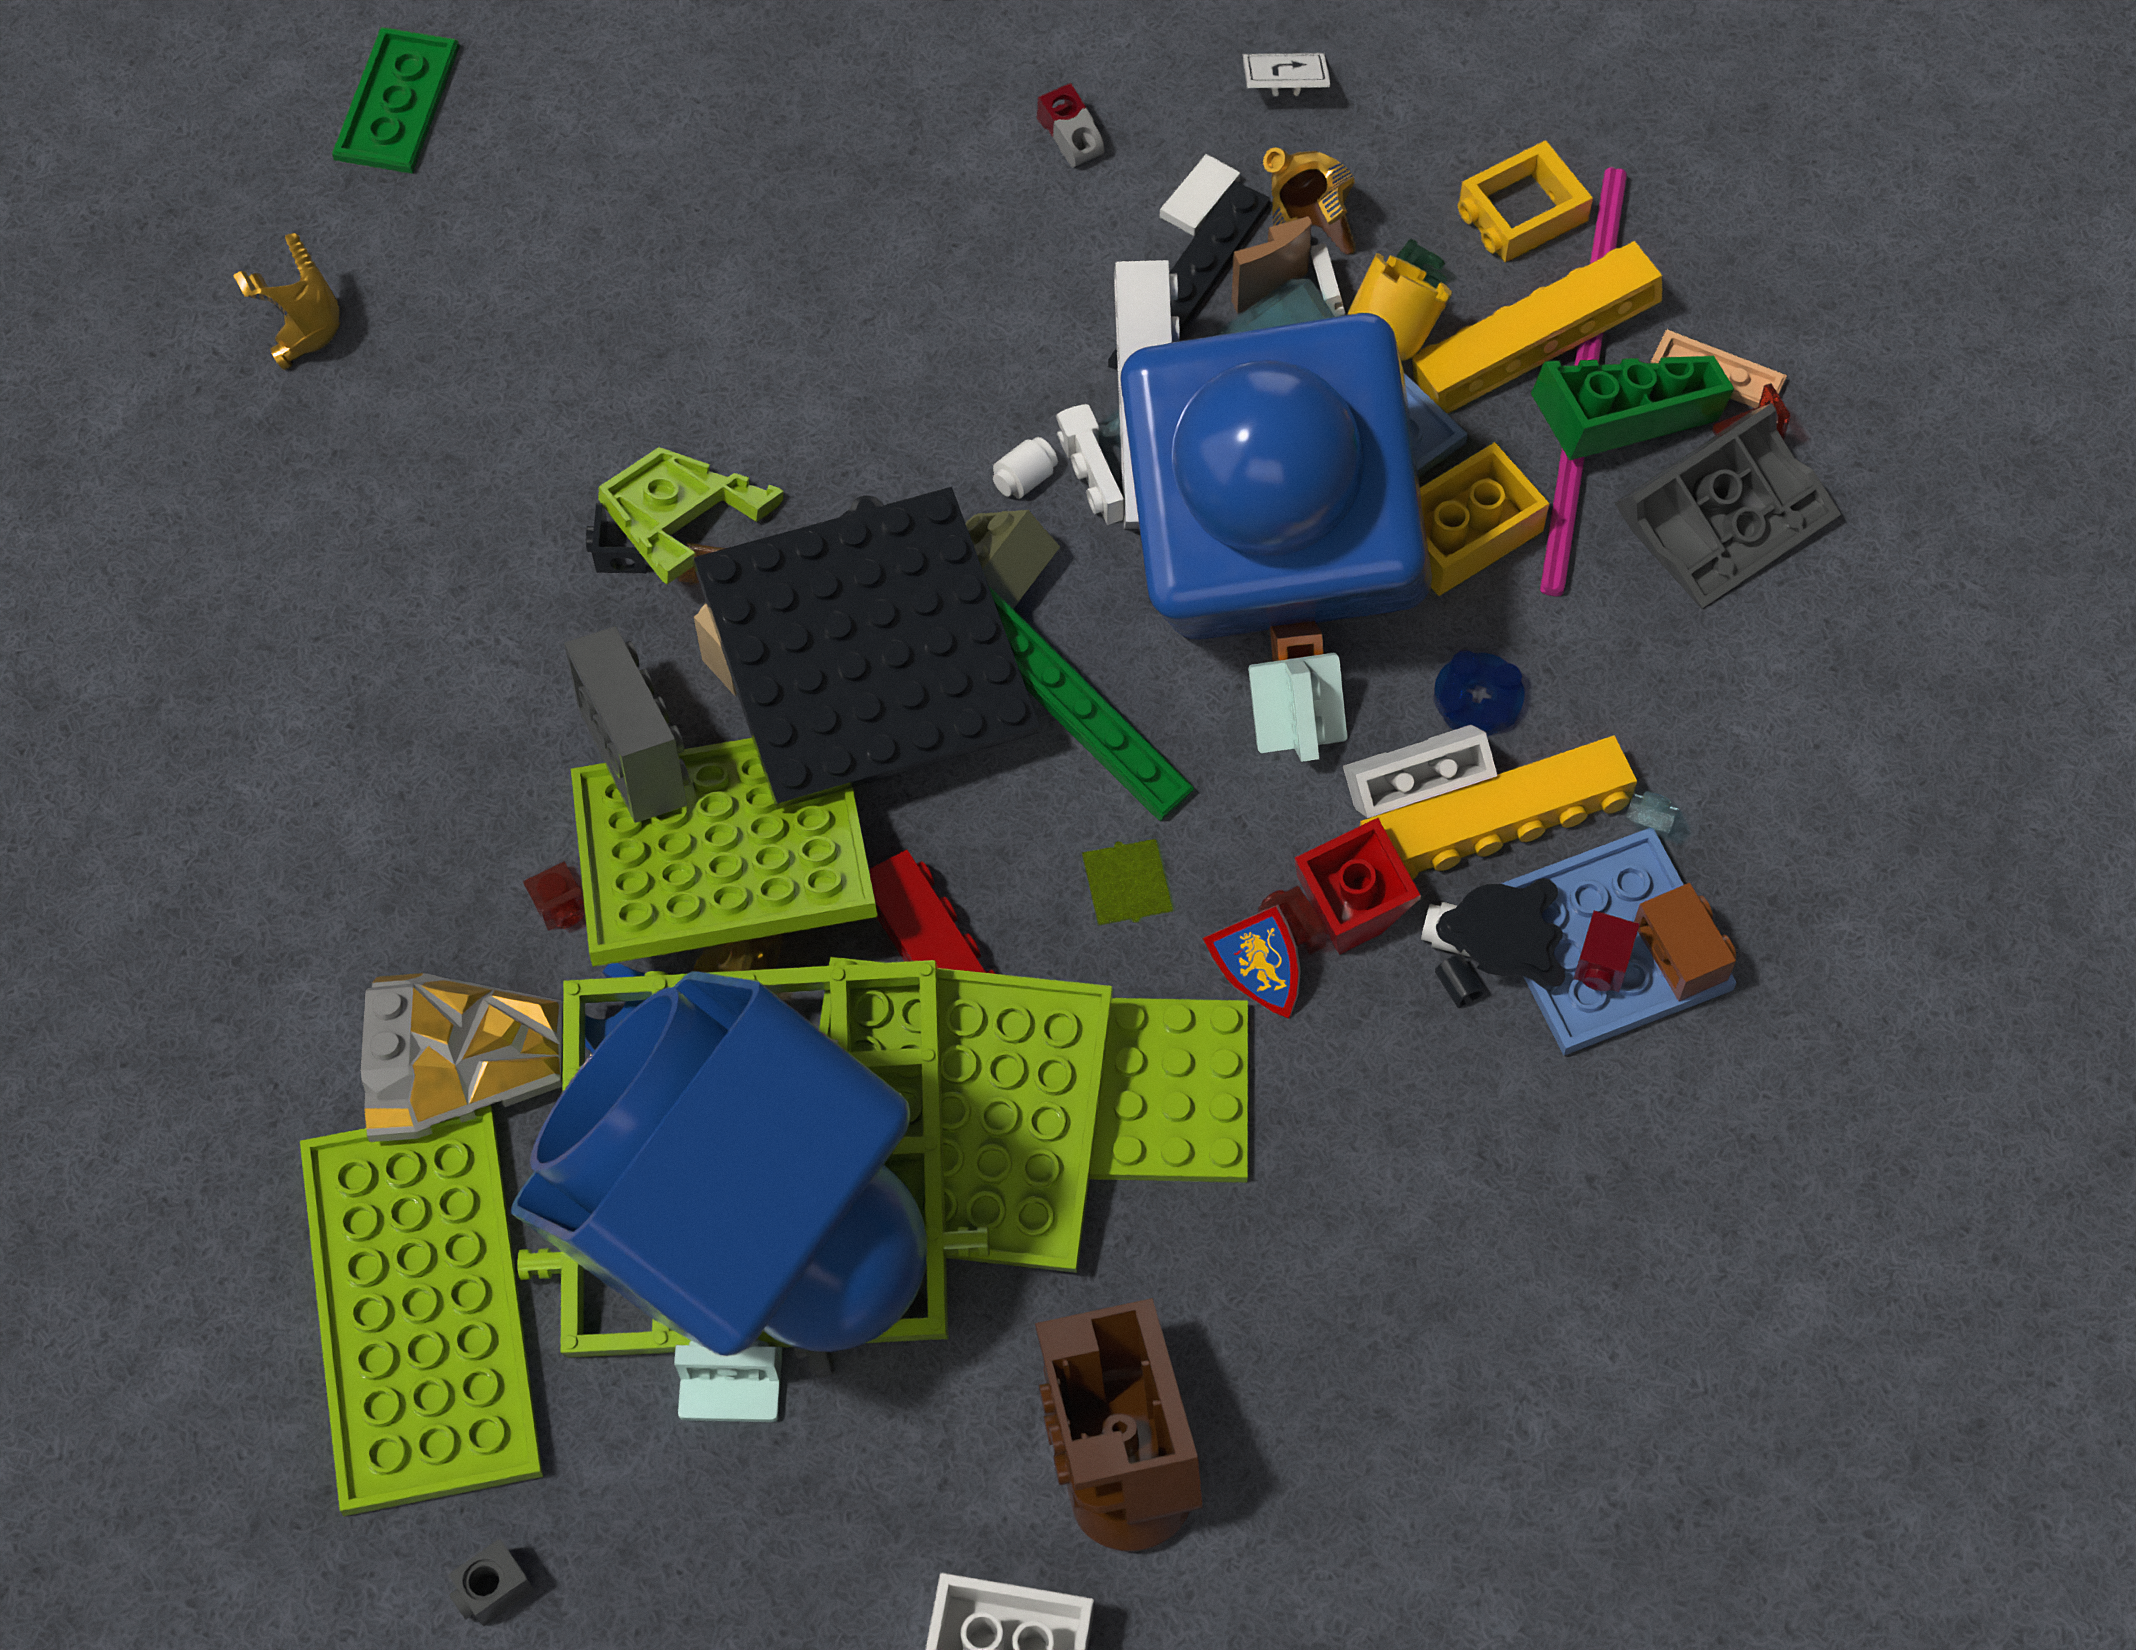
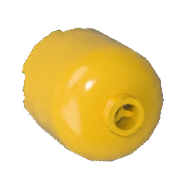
[1348,253,1452,361]

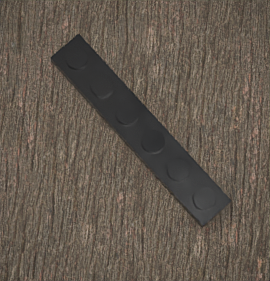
[1108,180,1271,371]

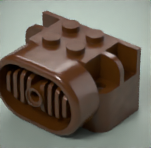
[1035,1298,1203,1551]

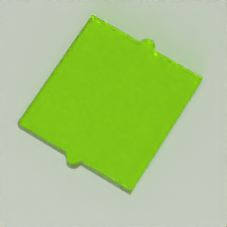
[1082,839,1173,926]

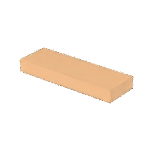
[1651,329,1787,409]

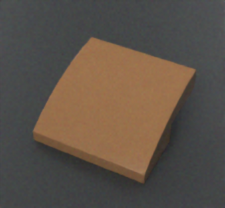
[1232,216,1312,313]

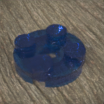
[1433,650,1525,736]

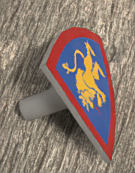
[1203,905,1301,1018]

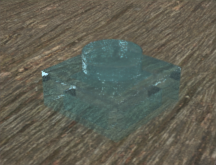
[1625,792,1678,834]

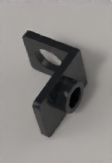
[586,503,647,573]

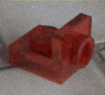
[523,861,585,931]
[1258,886,1327,955]

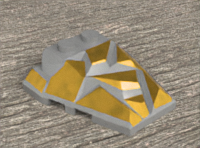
[361,973,563,1142]

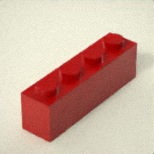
[869,849,995,974]

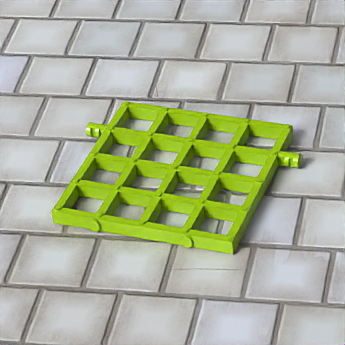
[518,960,990,1358]

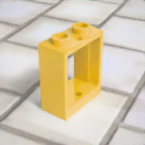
[1458,140,1593,263]

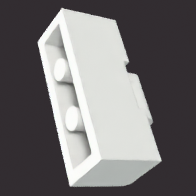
[1343,725,1497,818]

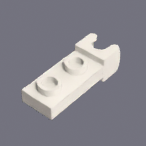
[1056,404,1124,525]

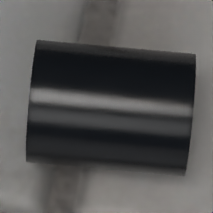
[1435,954,1485,1008]

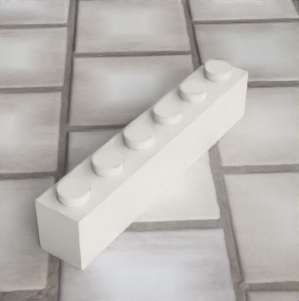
[1114,260,1179,529]

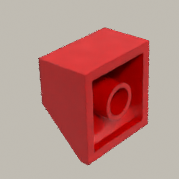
[1294,818,1421,955]

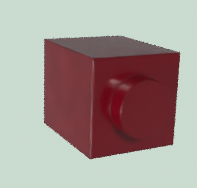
[1573,910,1640,992]

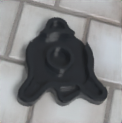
[1436,878,1565,991]

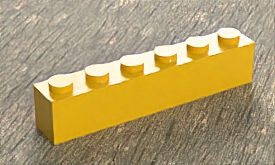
[1412,241,1662,414]
[1360,735,1637,880]

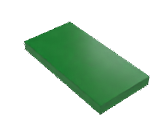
[332,27,460,174]

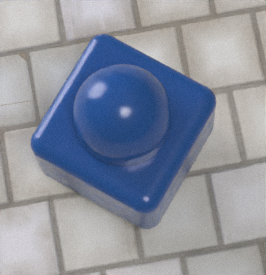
[1120,313,1432,639]
[511,971,928,1356]

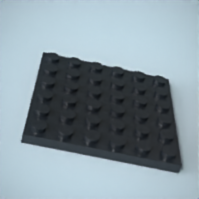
[693,486,1040,810]

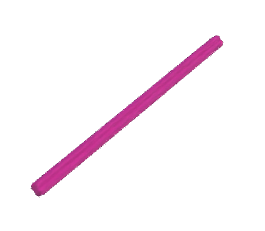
[1540,167,1627,597]

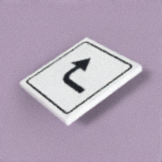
[1243,53,1330,96]

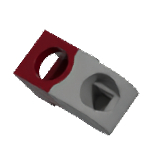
[1037,83,1104,167]

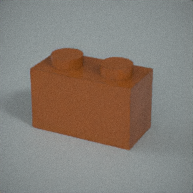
[1634,882,1736,1001]

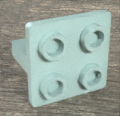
[1248,653,1347,762]
[674,1340,783,1422]

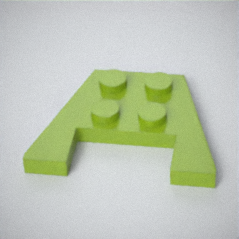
[598,447,784,584]

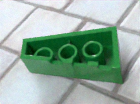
[1531,356,1734,460]

